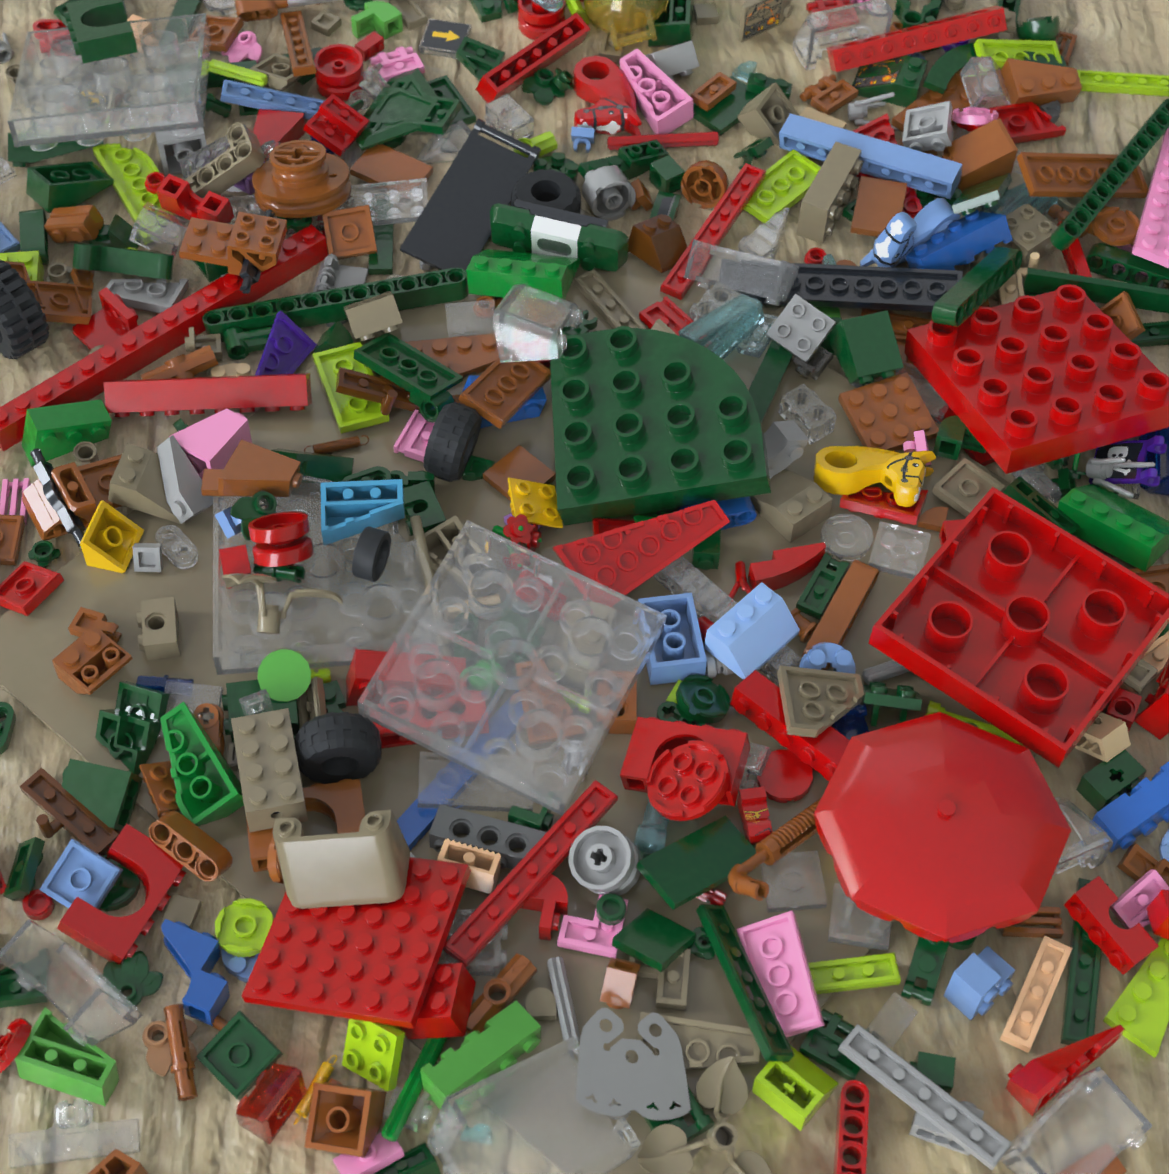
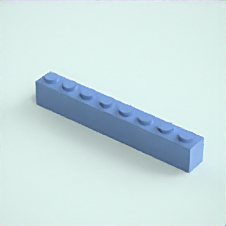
[779,113,962,199]

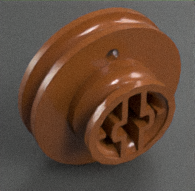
[252,140,351,218]

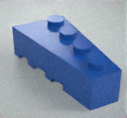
[1089,762,1169,853]

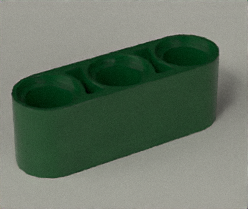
[19,209,49,265]

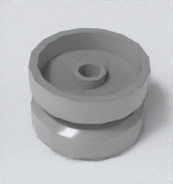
[569,826,642,895]

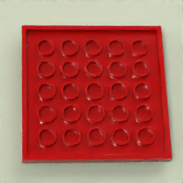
[241,857,471,1029]

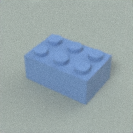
[637,593,707,685]

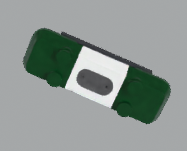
[490,199,629,272]

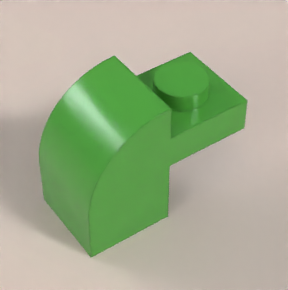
[351,1,403,39]

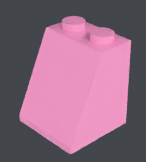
[169,409,252,480]

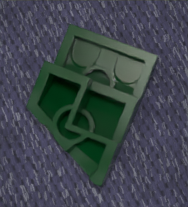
[95,681,169,776]

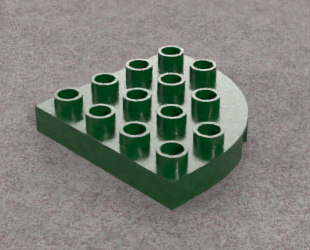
[549,326,771,526]

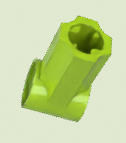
[513,131,557,158]

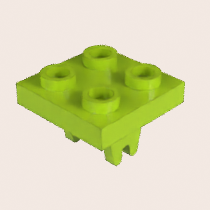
[342,1019,405,1092]

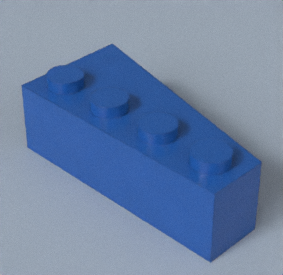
[905,210,1013,270]

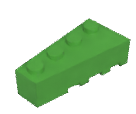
[421,1000,541,1118]

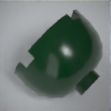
[1016,16,1060,41]

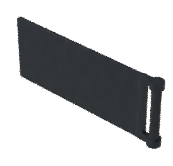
[400,119,541,273]

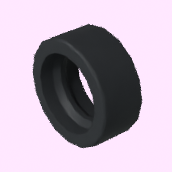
[352,526,391,582]

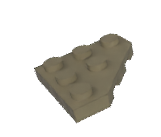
[777,665,864,738]

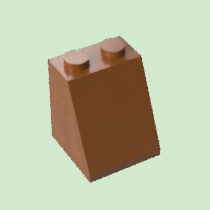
[941,118,1018,192]

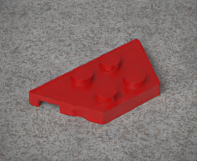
[989,102,1066,143]

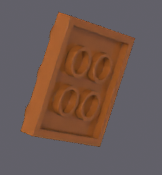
[838,372,939,451]

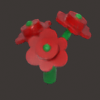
[492,514,542,572]

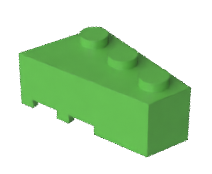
[15,1007,119,1106]

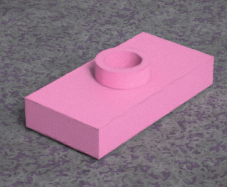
[333,1132,405,1174]

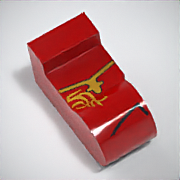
[737,786,772,845]

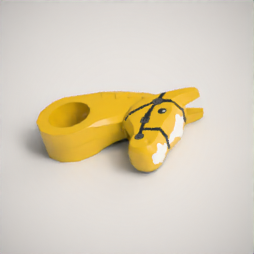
[813,446,936,507]

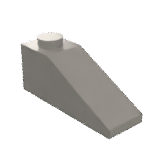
[157,435,216,524]

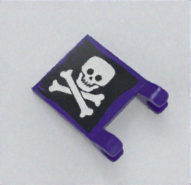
[1089,436,1167,487]

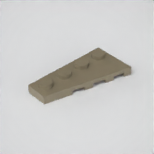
[633,1011,760,1070]

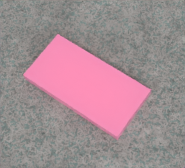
[736,910,824,1038]

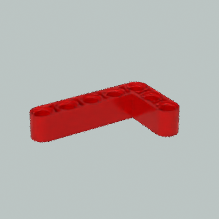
[833,1080,869,1174]

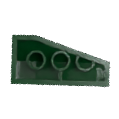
[8,133,104,167]

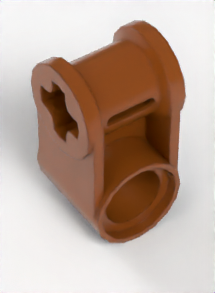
[194,703,225,756]

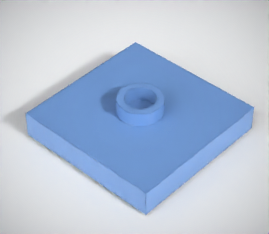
[39,839,123,909]

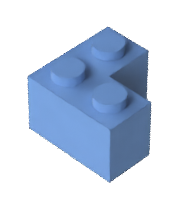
[944,946,1015,1020]

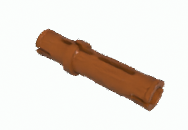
[163,1004,198,1101]

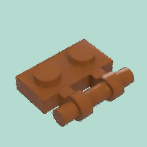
[800,74,858,115]

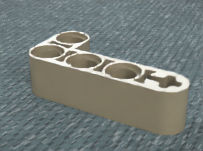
[185,122,265,198]

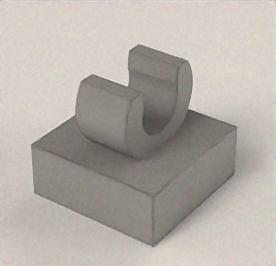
[132,543,163,572]

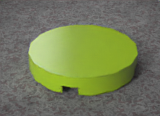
[215,898,274,957]

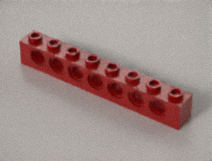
[827,5,1007,72]

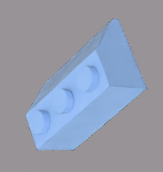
[704,582,800,680]

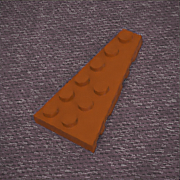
[380,331,526,379]

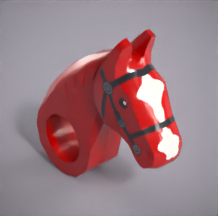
[574,56,642,135]

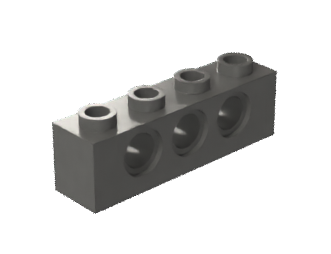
[429,804,547,869]

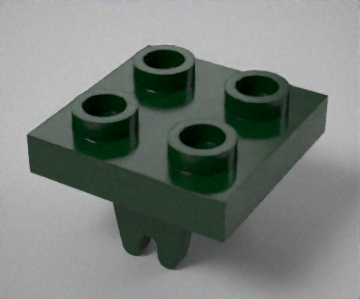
[862,681,922,727]

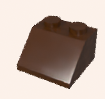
[629,214,687,273]

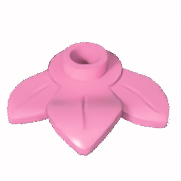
[221,31,262,63]

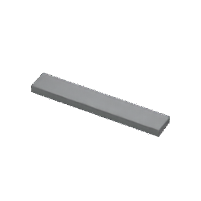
[838,1024,1012,1170]

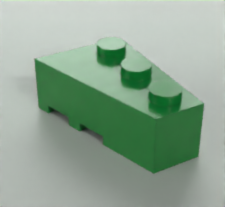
[22,399,112,467]

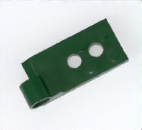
[353,332,464,423]

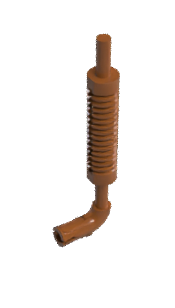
[728,797,822,901]

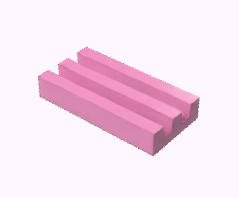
[0,478,31,525]

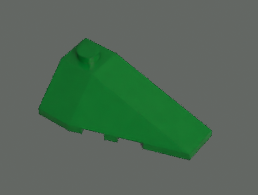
[160,701,244,826]

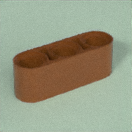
[149,811,233,882]

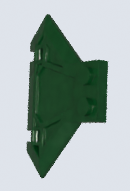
[355,68,462,151]

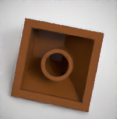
[304,1083,387,1157]

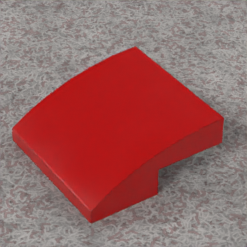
[303,94,370,157]

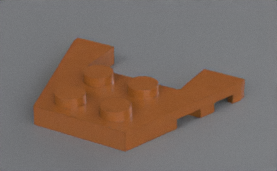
[4,261,95,324]

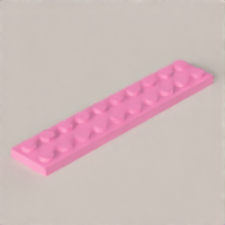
[1132,128,1169,268]

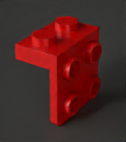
[72,287,139,350]

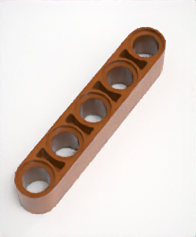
[802,559,880,671]

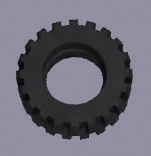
[0,260,50,359]

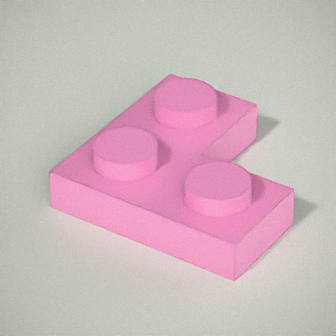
[557,894,628,958]

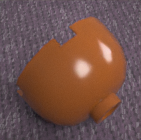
[681,160,729,209]

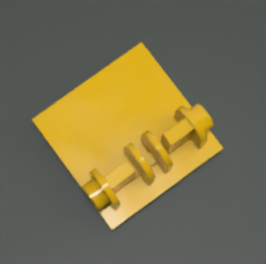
[508,477,563,529]

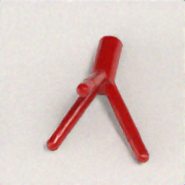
[724,561,752,608]

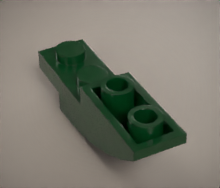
[578,140,669,180]

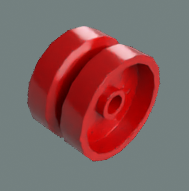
[518,0,565,40]
[314,44,365,101]
[248,512,314,567]

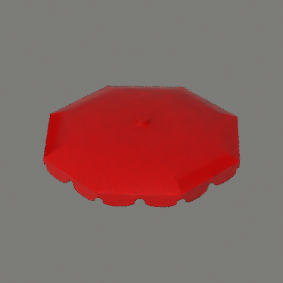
[814,712,1071,943]

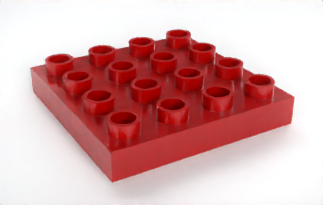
[904,284,1169,474]
[868,487,1169,768]

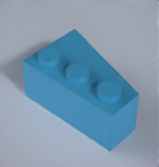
[321,479,405,546]

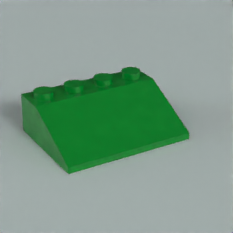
[466,249,580,304]
[1058,484,1169,572]

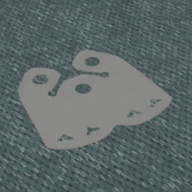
[576,1008,691,1120]

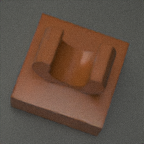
[629,178,654,211]

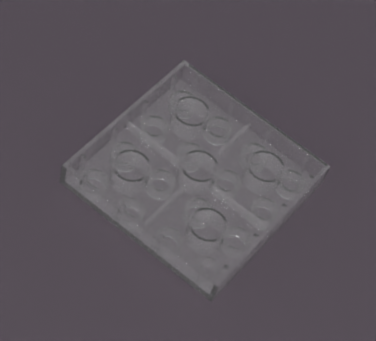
[8,13,211,151]
[358,520,667,816]

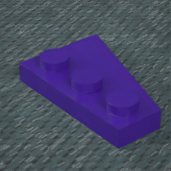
[255,311,317,375]

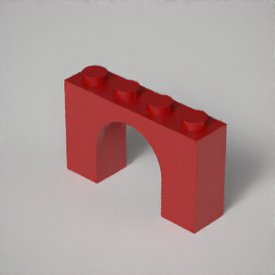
[620,717,751,806]
[57,823,187,964]

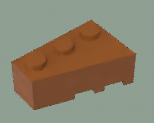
[1000,58,1082,107]

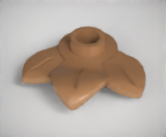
[142,1018,198,1076]

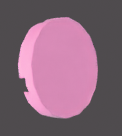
[952,107,998,125]

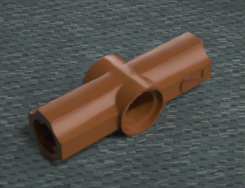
[140,345,219,380]
[465,953,537,1035]

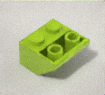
[752,1045,839,1131]

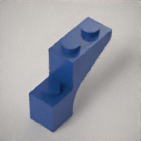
[161,919,230,1026]

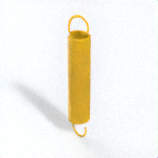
[294,1055,337,1125]

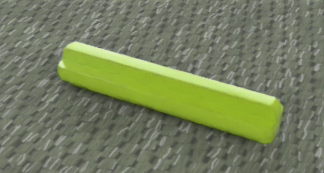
[208,59,268,87]

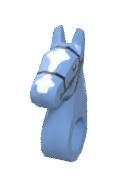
[860,198,960,268]

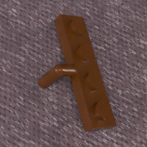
[336,367,420,416]
[19,767,119,856]

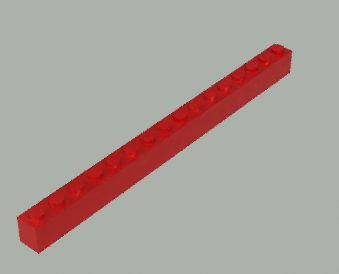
[0,224,328,452]

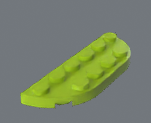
[92,144,175,243]

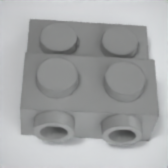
[902,101,953,152]

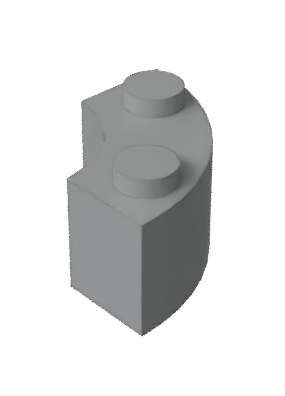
[764,420,809,479]

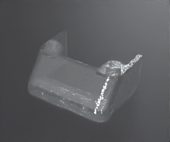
[684,239,800,306]
[0,919,143,1047]

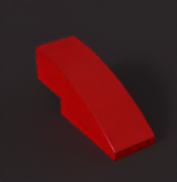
[748,542,826,591]

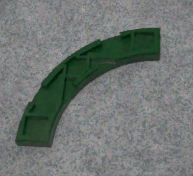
[923,43,979,95]

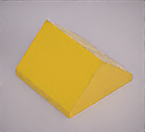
[80,500,144,573]

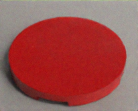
[646,740,730,821]

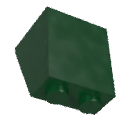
[827,310,904,385]

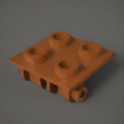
[139,761,180,818]

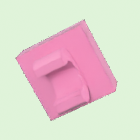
[903,430,931,466]

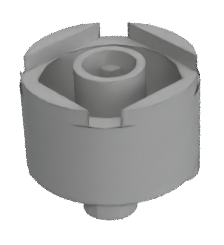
[582,165,636,221]

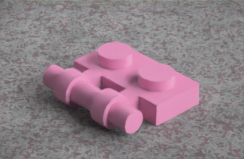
[370,46,425,85]

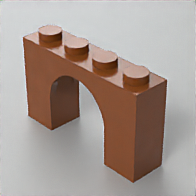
[246,779,365,872]

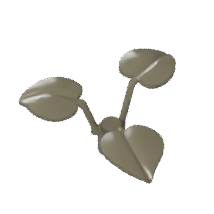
[223,573,343,634]
[637,1056,772,1174]

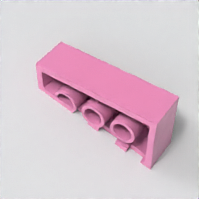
[620,49,694,134]

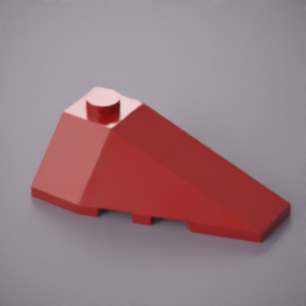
[1006,1025,1125,1116]

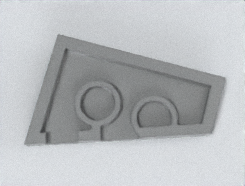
[105,279,189,313]

